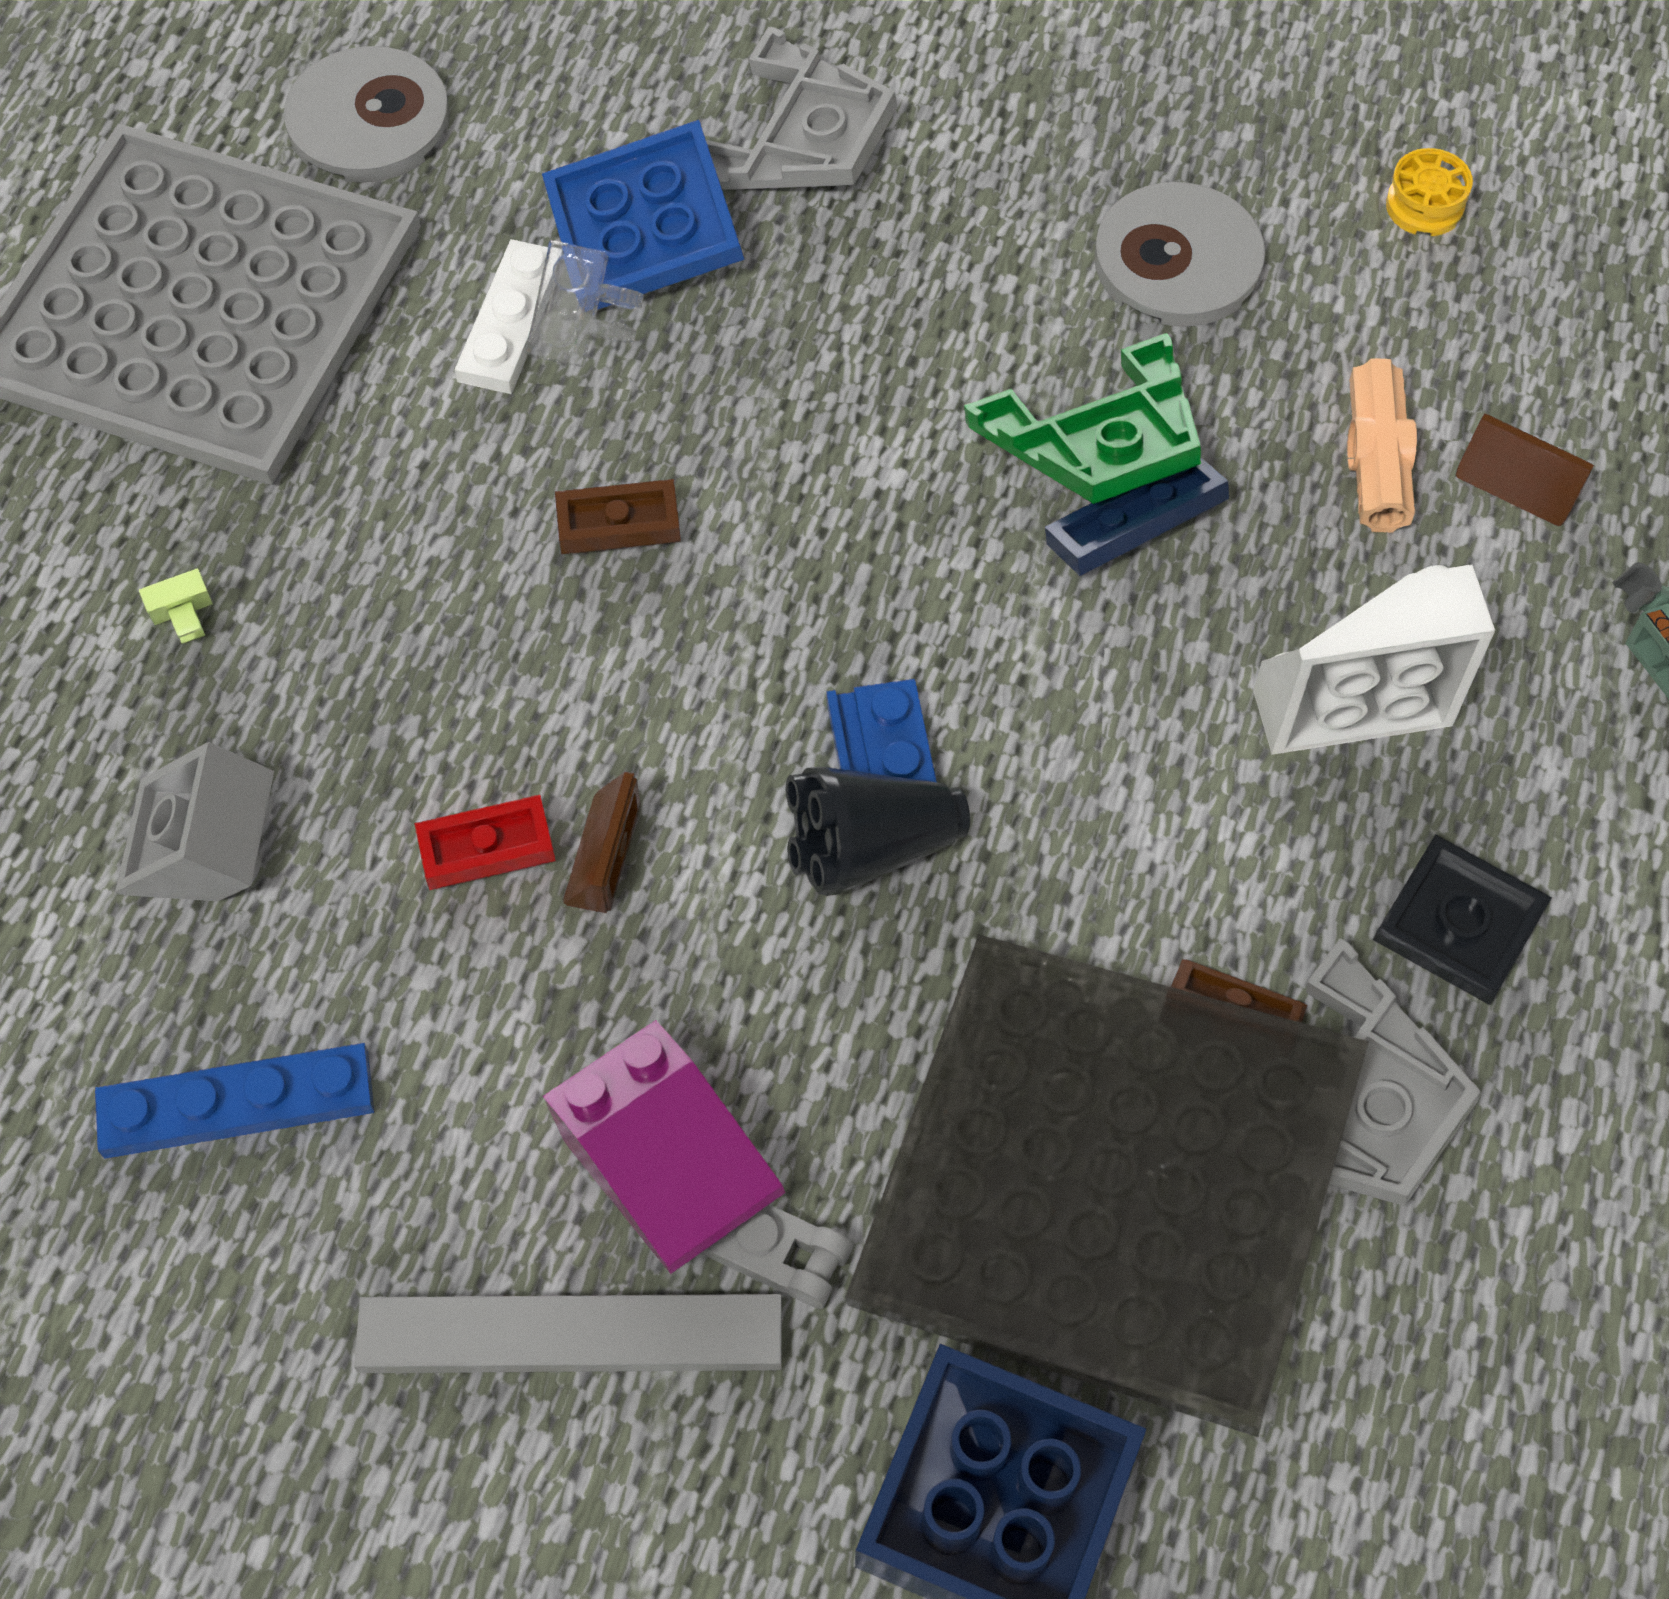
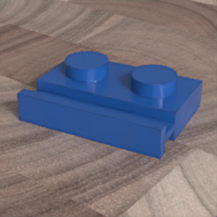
[826,679,937,783]

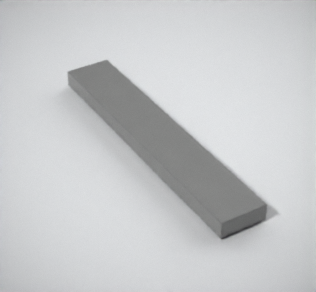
[354,1294,782,1373]

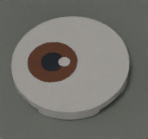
[284,46,450,183]
[1094,182,1265,327]

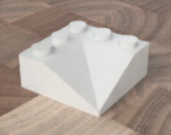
[1253,565,1495,755]

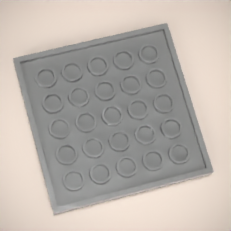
[0,123,421,485]

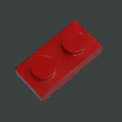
[414,795,556,890]

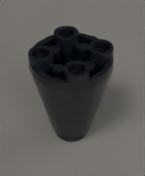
[785,766,970,896]

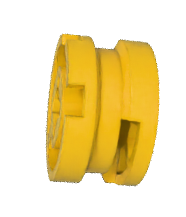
[1386,148,1473,236]

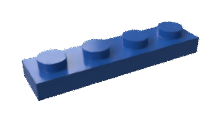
[95,1043,375,1159]

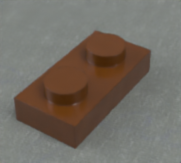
[555,479,681,554]

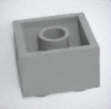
[115,742,274,901]

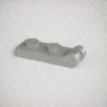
[700,1204,854,1309]

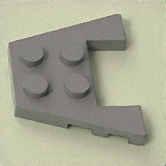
[706,26,897,190]
[1194,938,1481,1206]

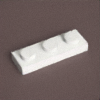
[455,239,566,394]

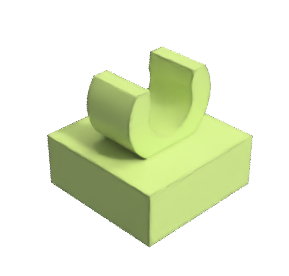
[139,568,213,644]

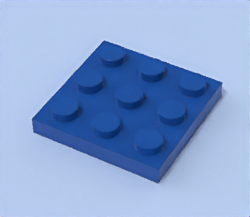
[542,120,745,314]

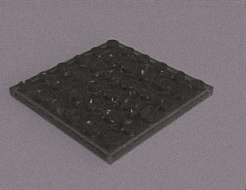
[845,934,1369,1437]

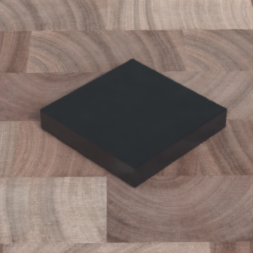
[1373,834,1552,1005]

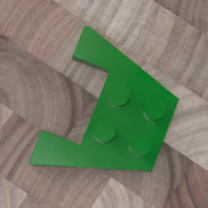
[964,333,1201,504]

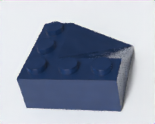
[855,1343,1146,1599]

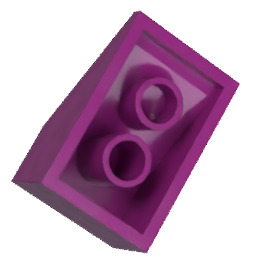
[543,1020,785,1274]

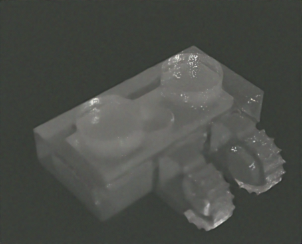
[525,240,644,368]

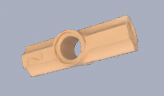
[1347,358,1417,533]

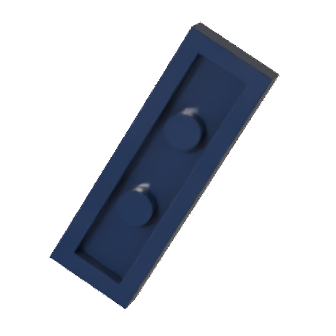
[1045,458,1229,576]

